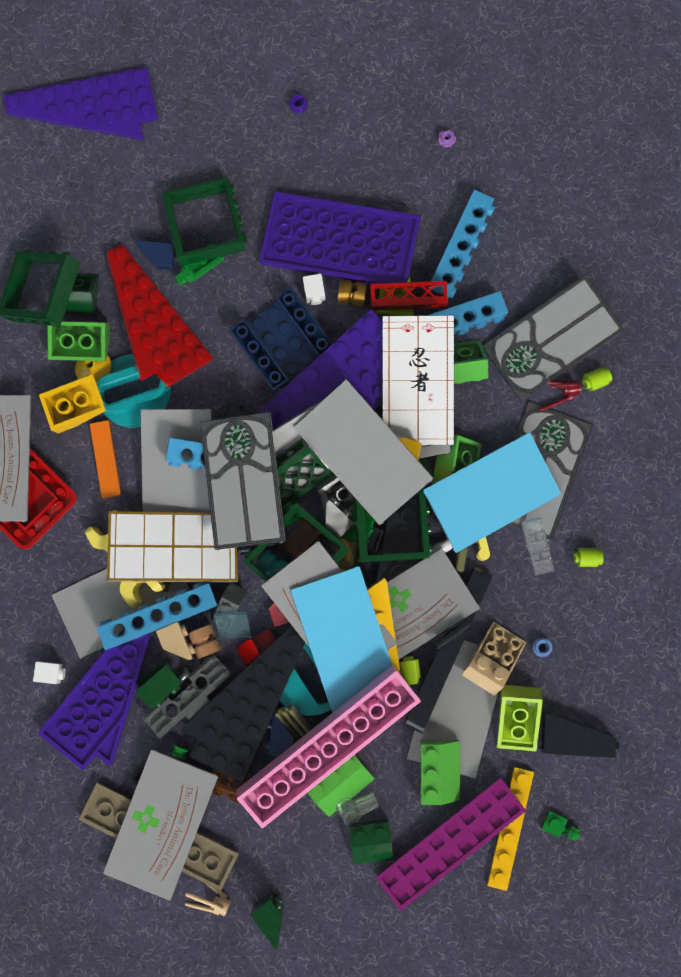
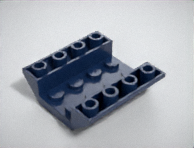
[229,287,333,391]

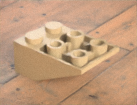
[461,621,527,696]

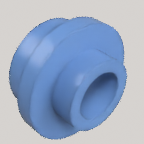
[532,638,552,657]

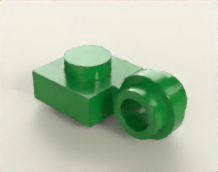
[541,810,581,841]

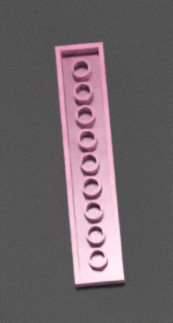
[236,665,421,828]

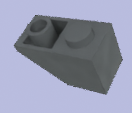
[320,492,354,539]
[212,583,248,631]

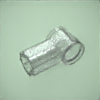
[336,791,379,826]

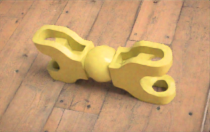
[85,510,165,609]

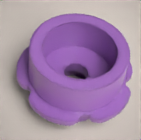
[438,130,456,147]

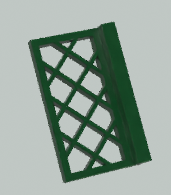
[276,438,332,509]

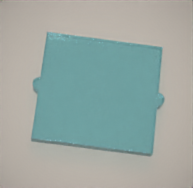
[214,611,251,639]

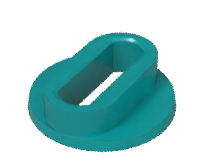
[97,354,171,428]
[280,643,331,716]

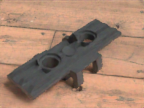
[142,654,231,738]

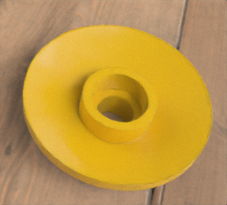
[75,355,112,383]

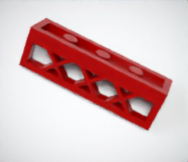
[370,281,448,311]

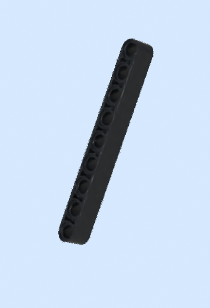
[404,567,492,734]

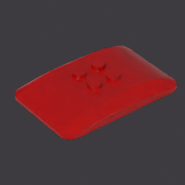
[0,448,77,550]

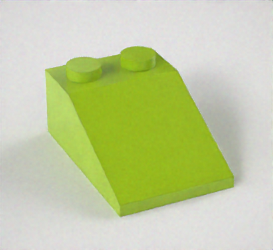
[497,685,543,751]

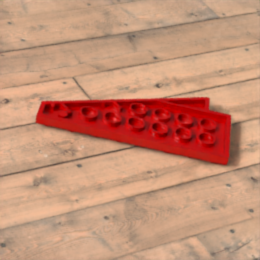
[106,244,213,388]

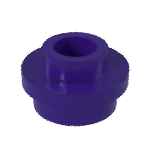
[289,94,308,113]

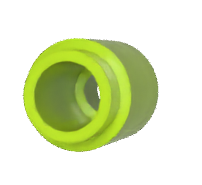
[582,367,612,392]
[573,548,603,567]
[399,656,421,685]

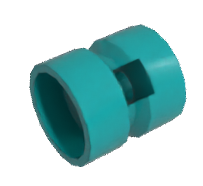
[257,550,289,577]

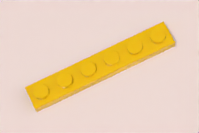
[487,767,534,891]

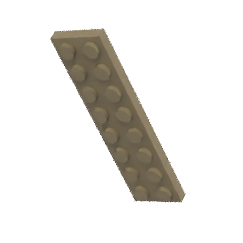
[79,782,239,891]

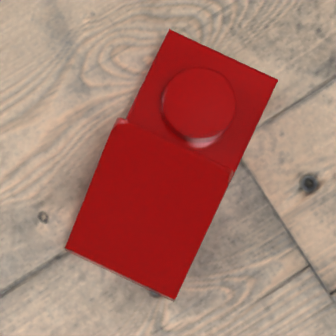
[236,629,276,665]

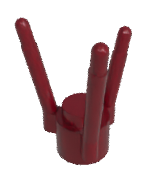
[538,380,581,412]

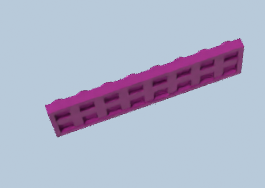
[376,777,526,911]

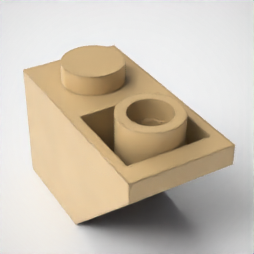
[156,622,195,660]

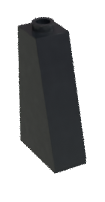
[541,712,619,758]

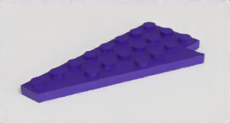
[3,67,158,140]
[38,617,152,770]

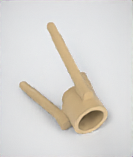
[185,885,231,916]

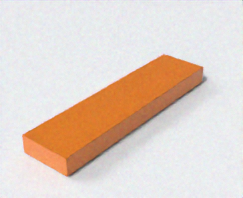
[90,420,122,499]

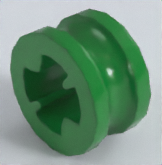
[169,744,189,760]

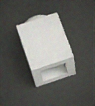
[303,274,325,305]
[33,661,66,684]

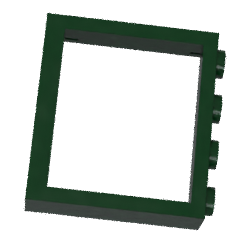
[162,177,248,267]
[0,250,81,327]
[353,485,432,563]
[244,503,350,582]

